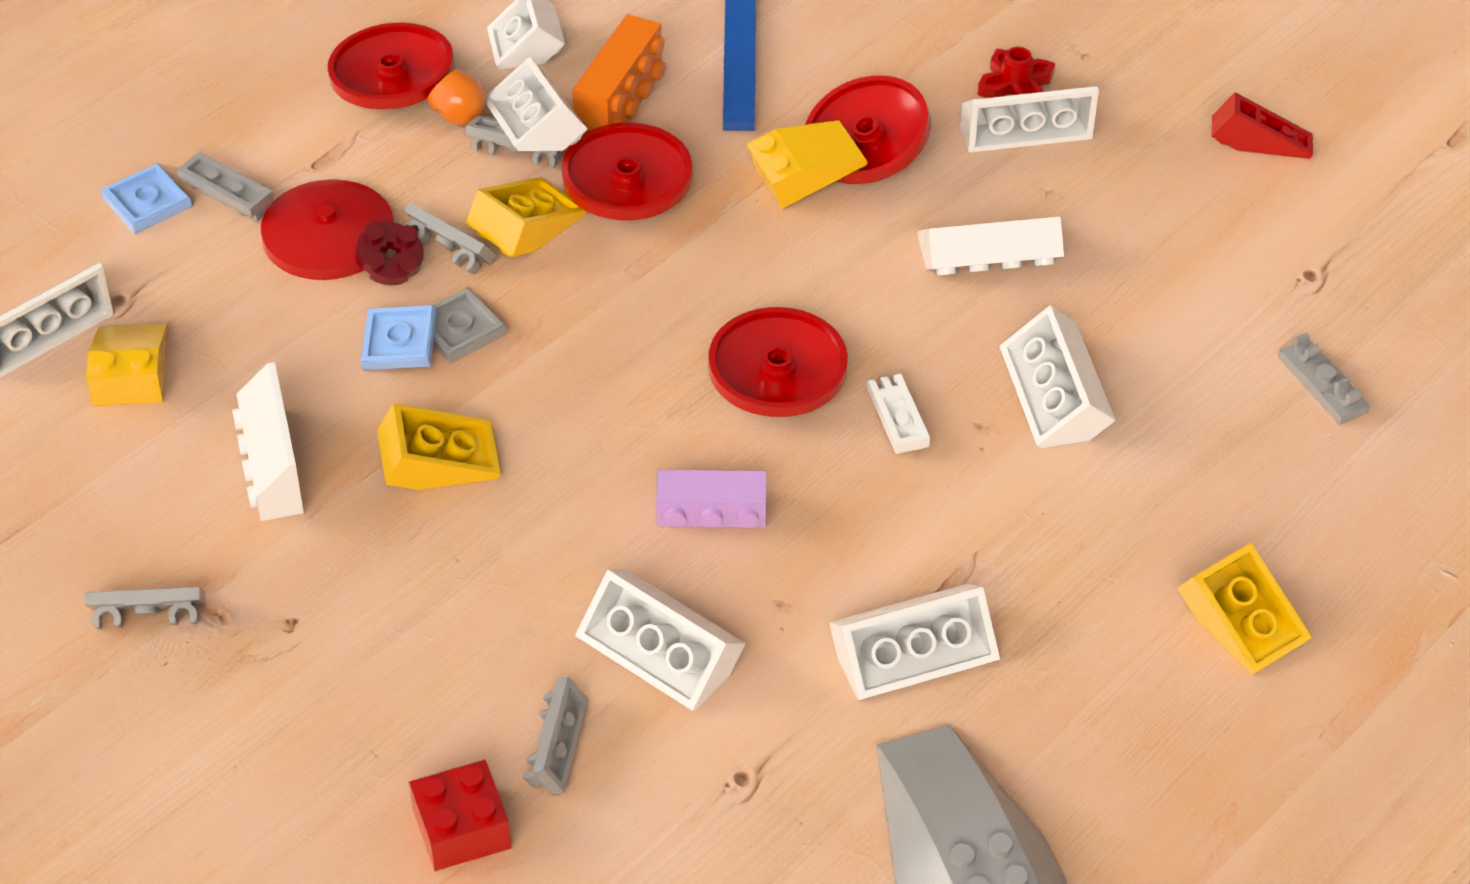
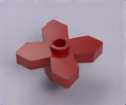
[977,47,1055,98]

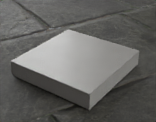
[433,288,507,364]

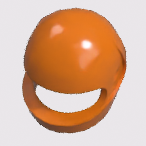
[427,69,487,126]

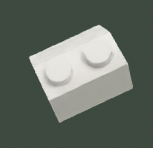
[487,0,565,70]

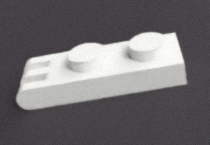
[866,373,930,454]

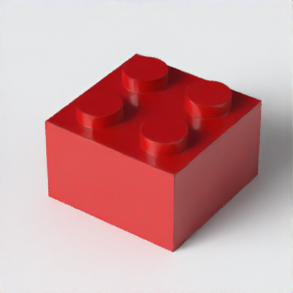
[409,759,511,872]

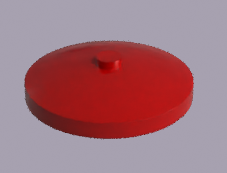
[327,22,455,109]
[805,75,931,184]
[561,122,692,220]
[261,179,394,280]
[708,307,848,417]

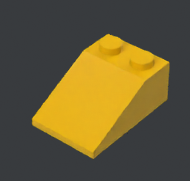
[746,120,868,209]
[466,177,587,257]
[86,323,168,406]
[377,403,501,490]
[1177,543,1312,675]

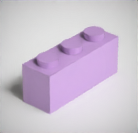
[656,470,766,528]

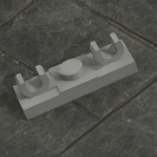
[465,115,561,168]
[177,152,274,223]
[404,201,497,275]
[1278,333,1370,425]
[85,587,205,629]
[522,676,588,795]

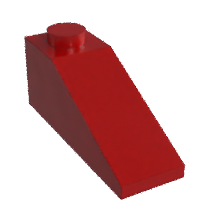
[1212,92,1313,159]

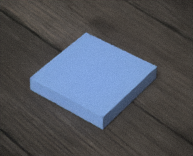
[101,163,192,234]
[360,305,437,370]

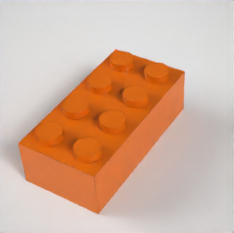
[572,14,665,134]

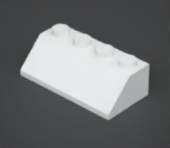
[486,57,587,151]
[960,86,1099,153]
[917,216,1064,275]
[0,263,114,378]
[999,305,1116,448]
[232,362,304,521]
[575,570,746,711]
[829,584,1000,700]

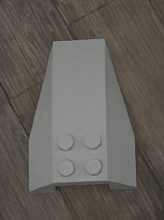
[877,725,1067,884]

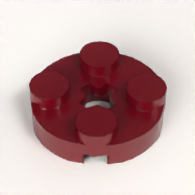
[355,222,424,285]

